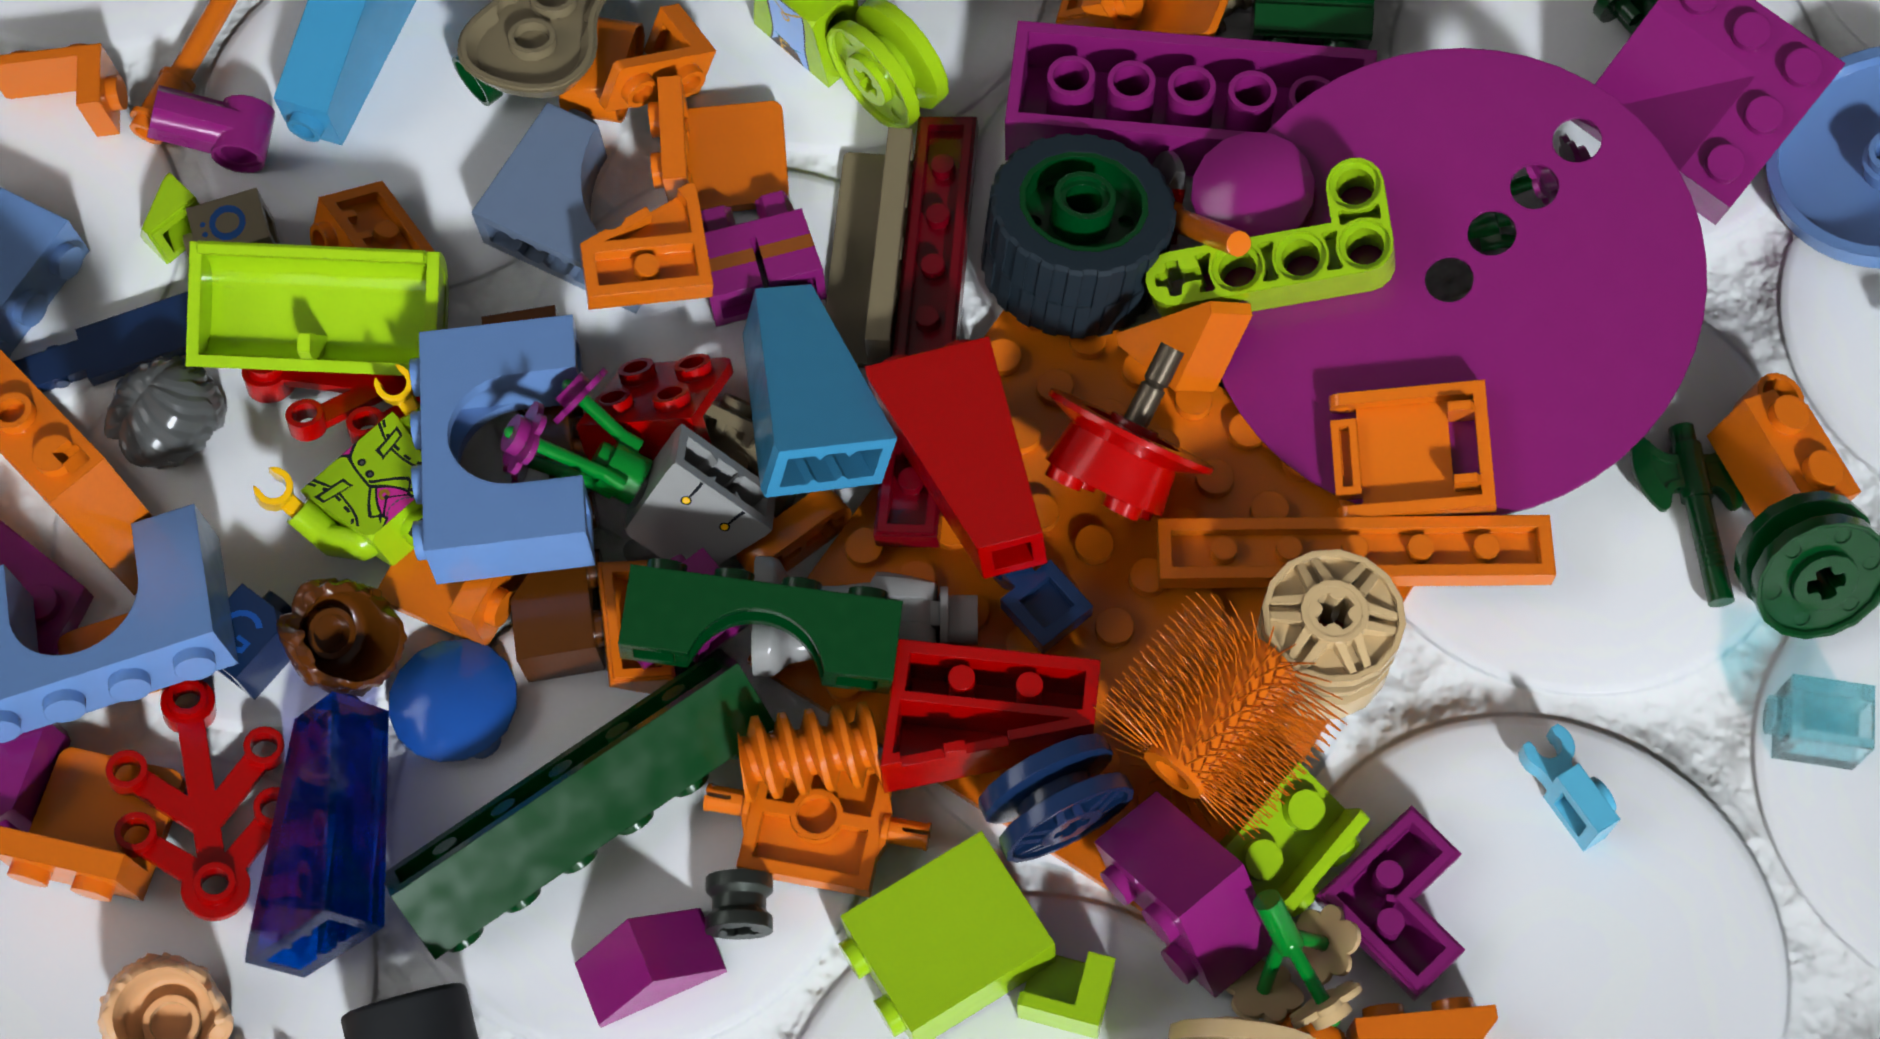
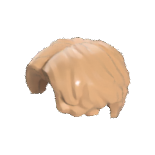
[97,952,234,1039]

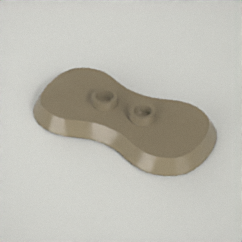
[457,0,608,98]

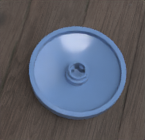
[1766,46,1880,269]

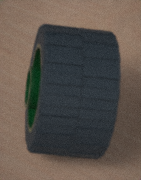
[981,133,1177,339]

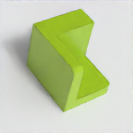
[1017,951,1116,1039]

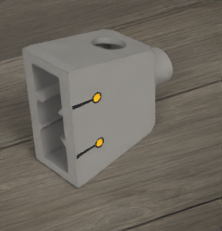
[623,423,776,565]

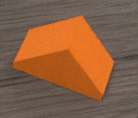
[1116,301,1253,392]

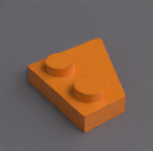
[580,183,713,310]

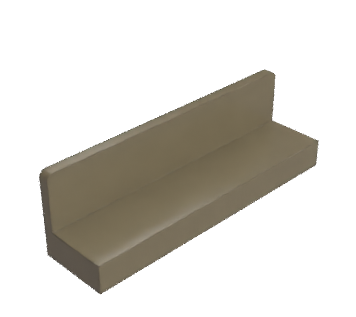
[825,127,914,368]

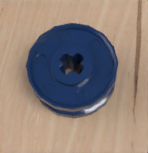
[978,733,1134,863]

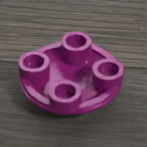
[1191,132,1315,237]

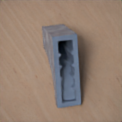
[471,102,642,314]

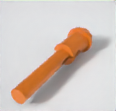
[129,0,238,145]

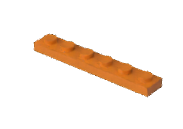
[1156,515,1556,588]

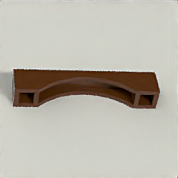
[481,305,605,682]

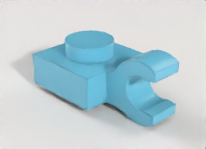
[1518,724,1621,852]

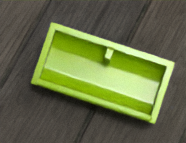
[185,240,449,376]

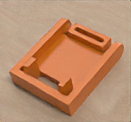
[1328,379,1497,517]

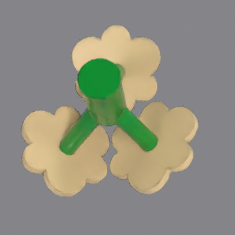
[1226,889,1363,1031]

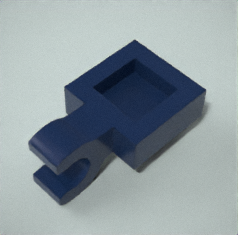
[993,559,1093,654]

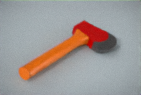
[1152,151,1251,257]

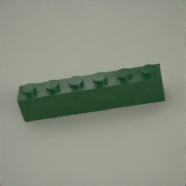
[381,648,775,960]

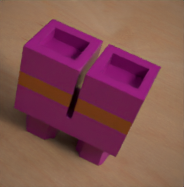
[701,190,827,327]

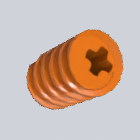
[737,701,882,803]

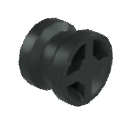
[705,869,773,940]

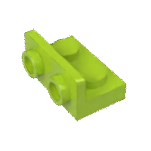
[1220,762,1370,917]

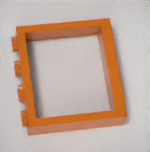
[0,349,153,595]

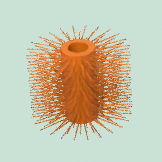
[1094,592,1348,840]

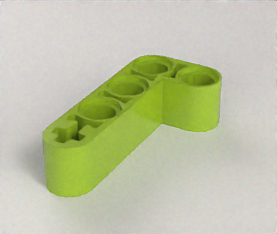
[1146,158,1396,317]

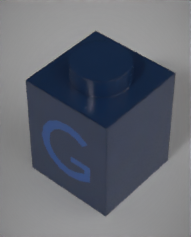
[218,583,292,700]

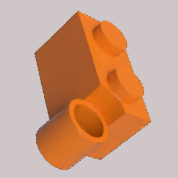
[1707,373,1862,518]

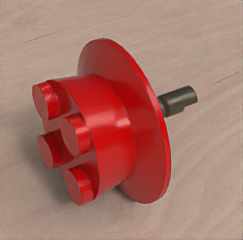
[1045,342,1214,522]

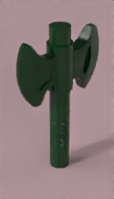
[1630,422,1744,607]

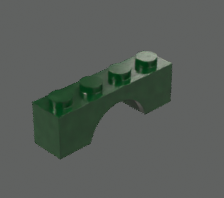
[618,558,903,694]

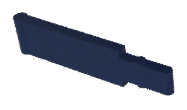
[12,291,188,393]

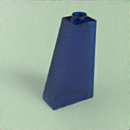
[245,691,389,978]

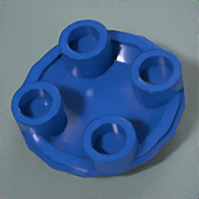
[389,639,517,763]

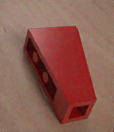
[865,336,1047,579]

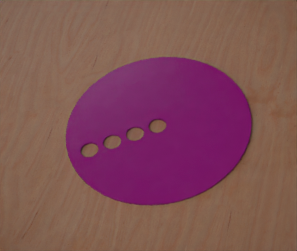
[1203,48,1707,516]

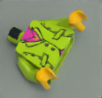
[253,364,423,566]

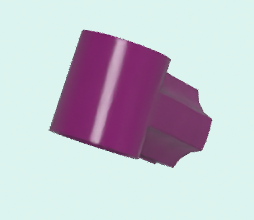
[147,85,275,173]

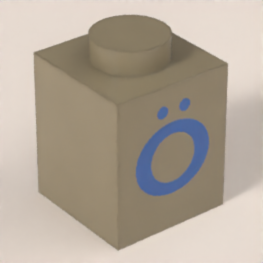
[183,188,280,257]

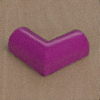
[1315,805,1465,1001]

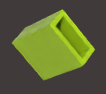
[838,831,1056,1039]

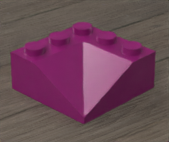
[1571,0,1846,225]

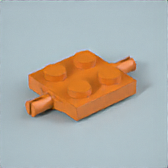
[703,759,932,898]

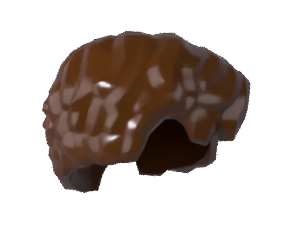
[276,577,407,698]

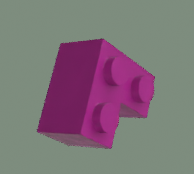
[1094,791,1272,998]

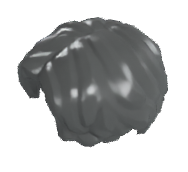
[104,355,228,469]

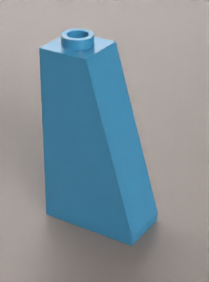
[274,0,416,145]
[743,284,897,498]

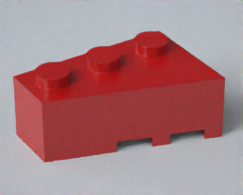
[880,639,1101,793]

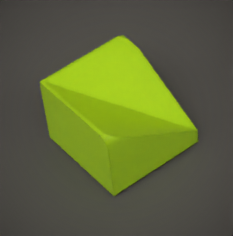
[140,172,199,264]

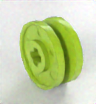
[826,0,949,128]

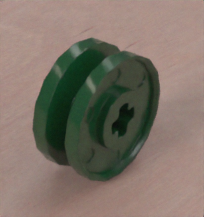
[1734,490,1880,639]

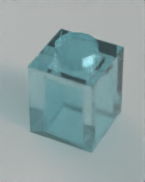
[1763,674,1875,770]

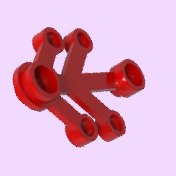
[242,369,420,444]
[105,680,295,921]

